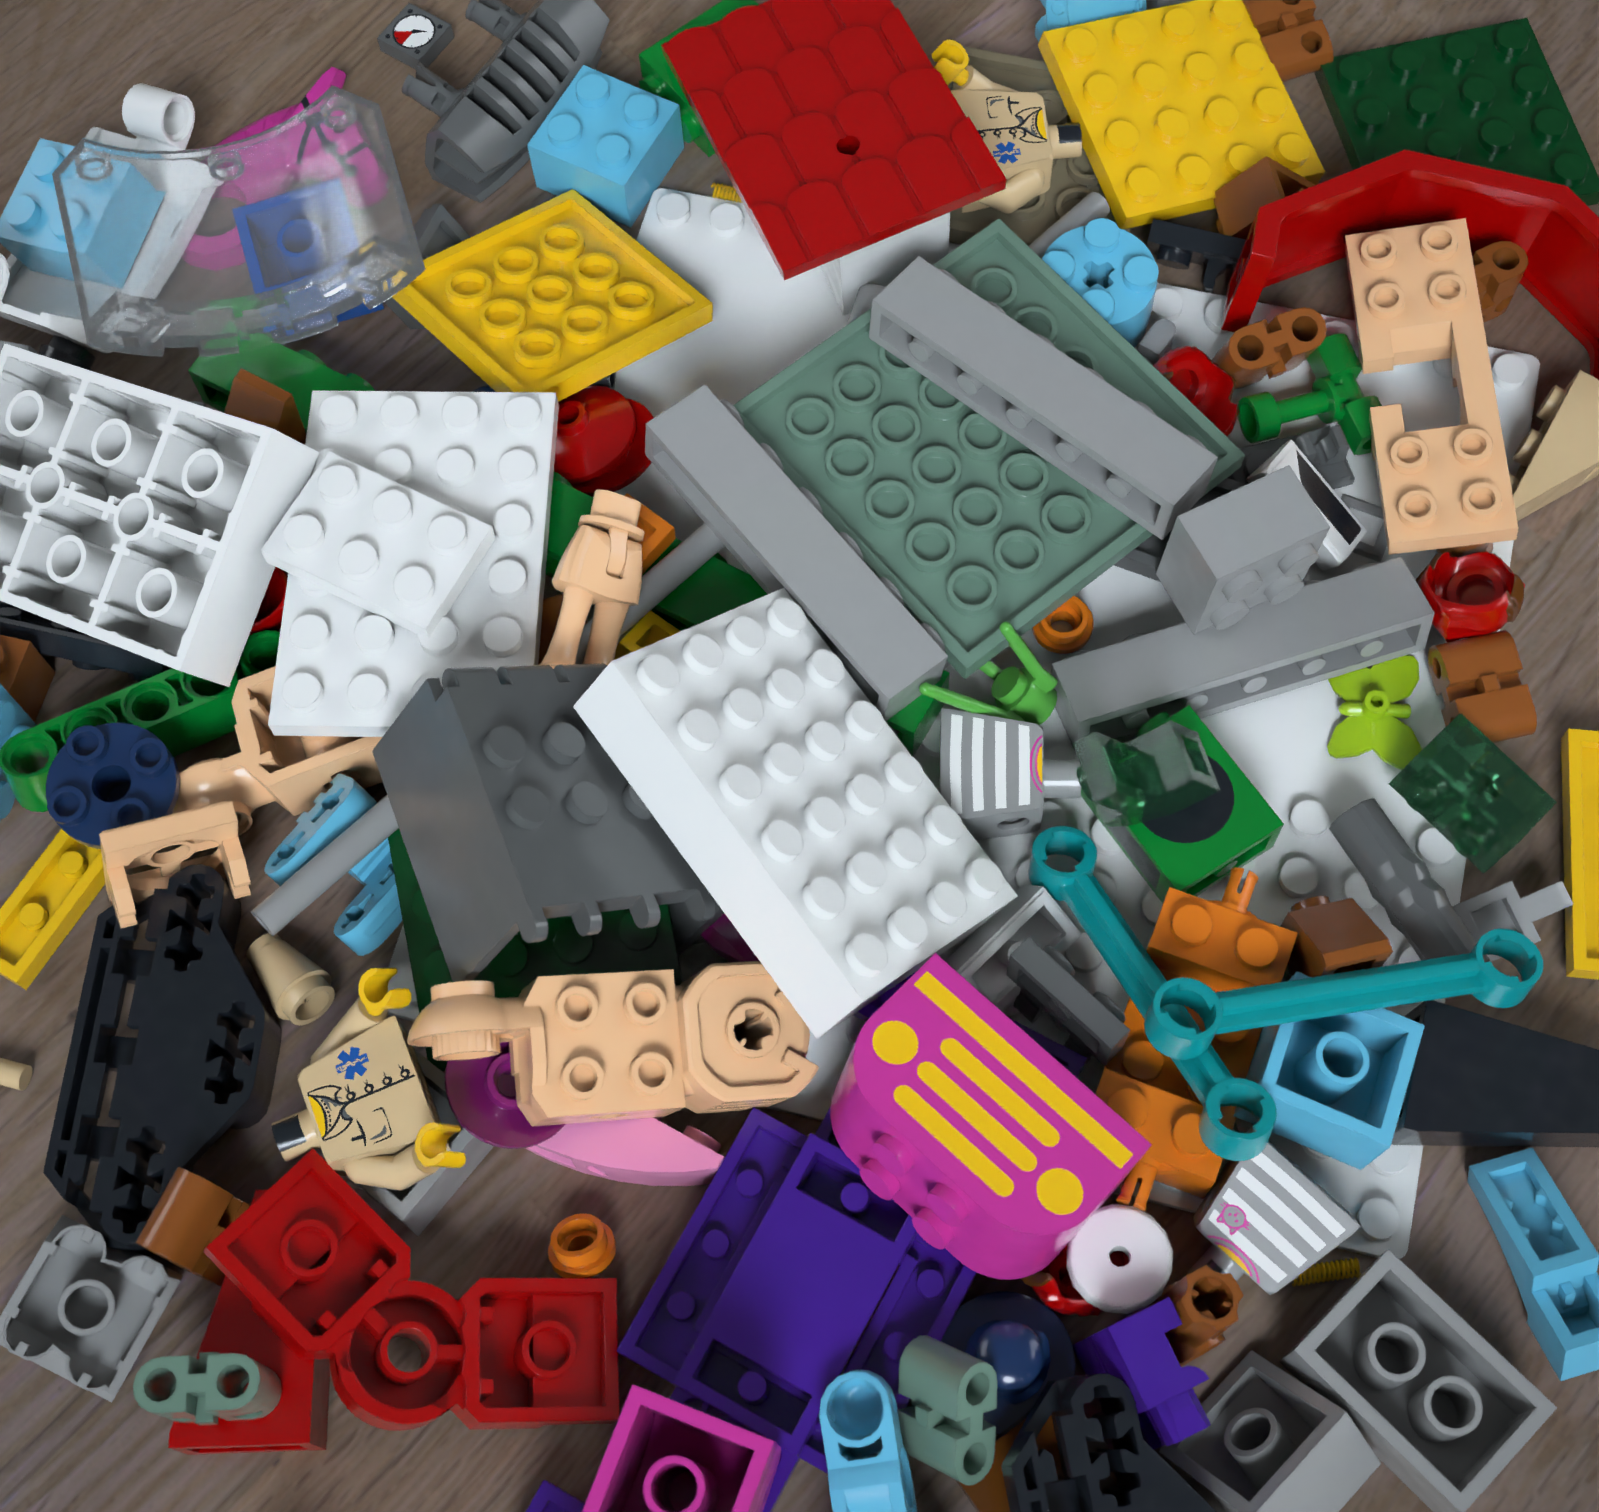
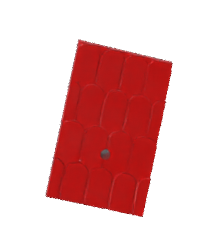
[661,0,1007,316]

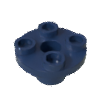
[46,723,180,849]
[942,1291,1076,1435]

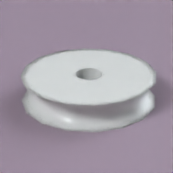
[1066,1204,1173,1314]

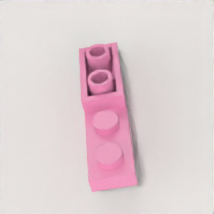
[498,1075,724,1186]

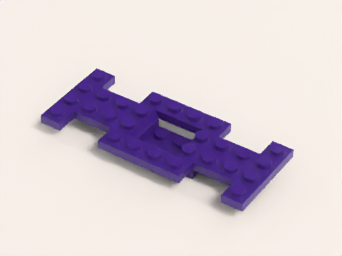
[526,970,1087,1512]

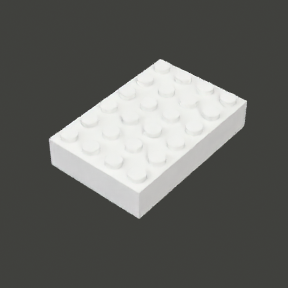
[0,343,319,687]
[573,588,1018,1039]

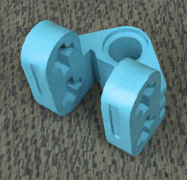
[264,773,403,956]

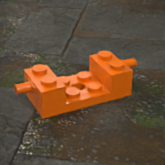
[1095,867,1298,1212]

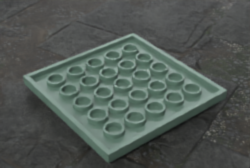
[733,218,1245,679]

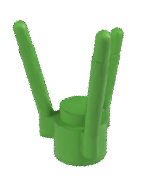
[919,622,1058,725]

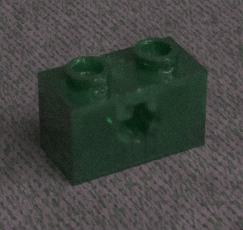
[1389,713,1557,874]

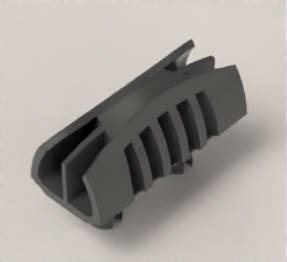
[401,0,610,203]

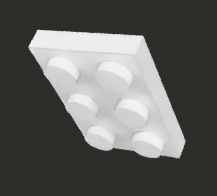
[261,451,496,638]

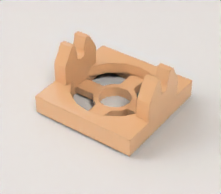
[99,801,251,929]

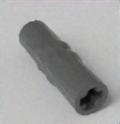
[1329,798,1490,962]

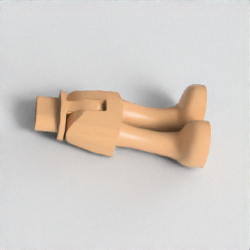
[539,490,645,669]

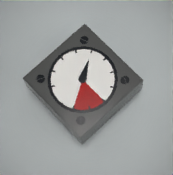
[377,3,454,69]

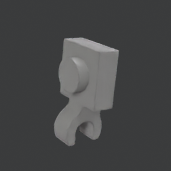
[1452,881,1574,962]

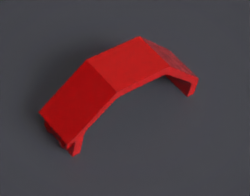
[1221,149,1599,380]

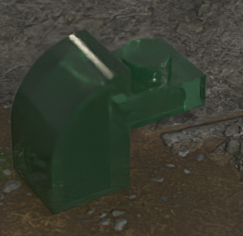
[1073,720,1221,827]

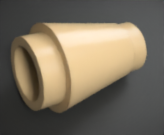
[246,933,335,1025]

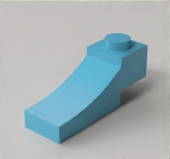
[1467,1147,1599,1381]

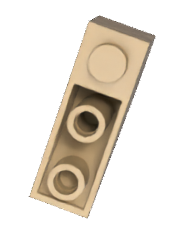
[1509,370,1599,521]

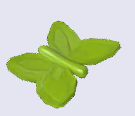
[1327,655,1423,773]

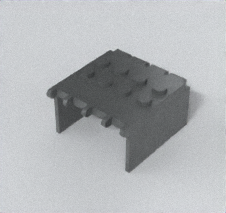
[372,663,724,982]

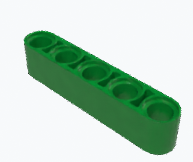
[0,630,280,812]

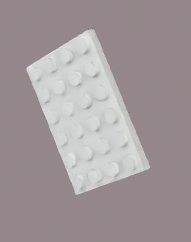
[268,391,559,737]

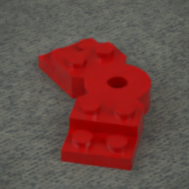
[204,1149,619,1431]

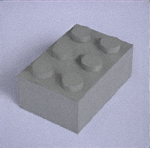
[1279,1249,1557,1512]

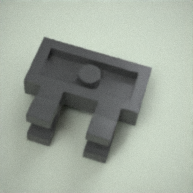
[1006,937,1130,1066]

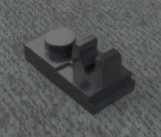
[1147,219,1246,293]

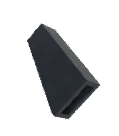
[1391,1000,1599,1147]

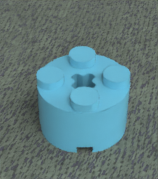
[1042,218,1159,348]

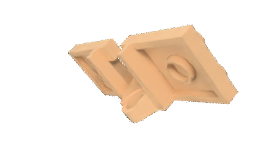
[1345,218,1518,555]

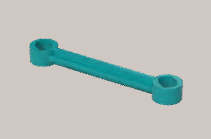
[1028,826,1277,1161]
[1144,929,1544,1060]

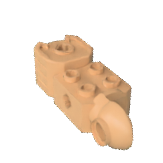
[172,666,383,836]
[407,961,819,1127]

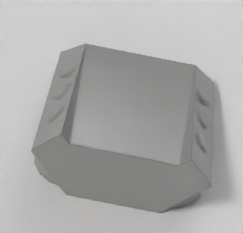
[0,1215,183,1402]

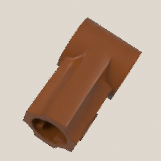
[1137,1265,1244,1366]

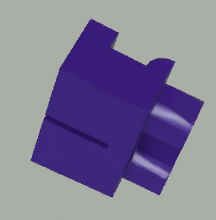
[1073,1297,1211,1450]

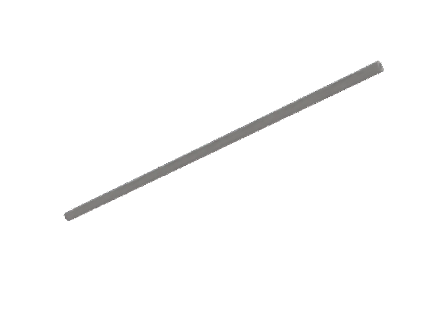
[251,192,1110,936]

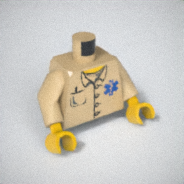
[932,39,1082,214]
[271,968,466,1191]

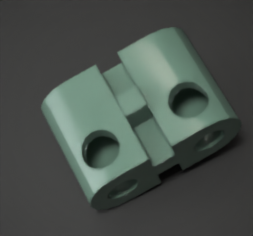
[898,1335,997,1486]
[133,1352,282,1425]

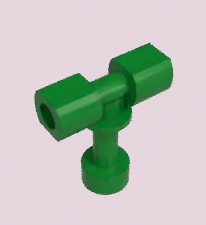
[1238,333,1382,455]

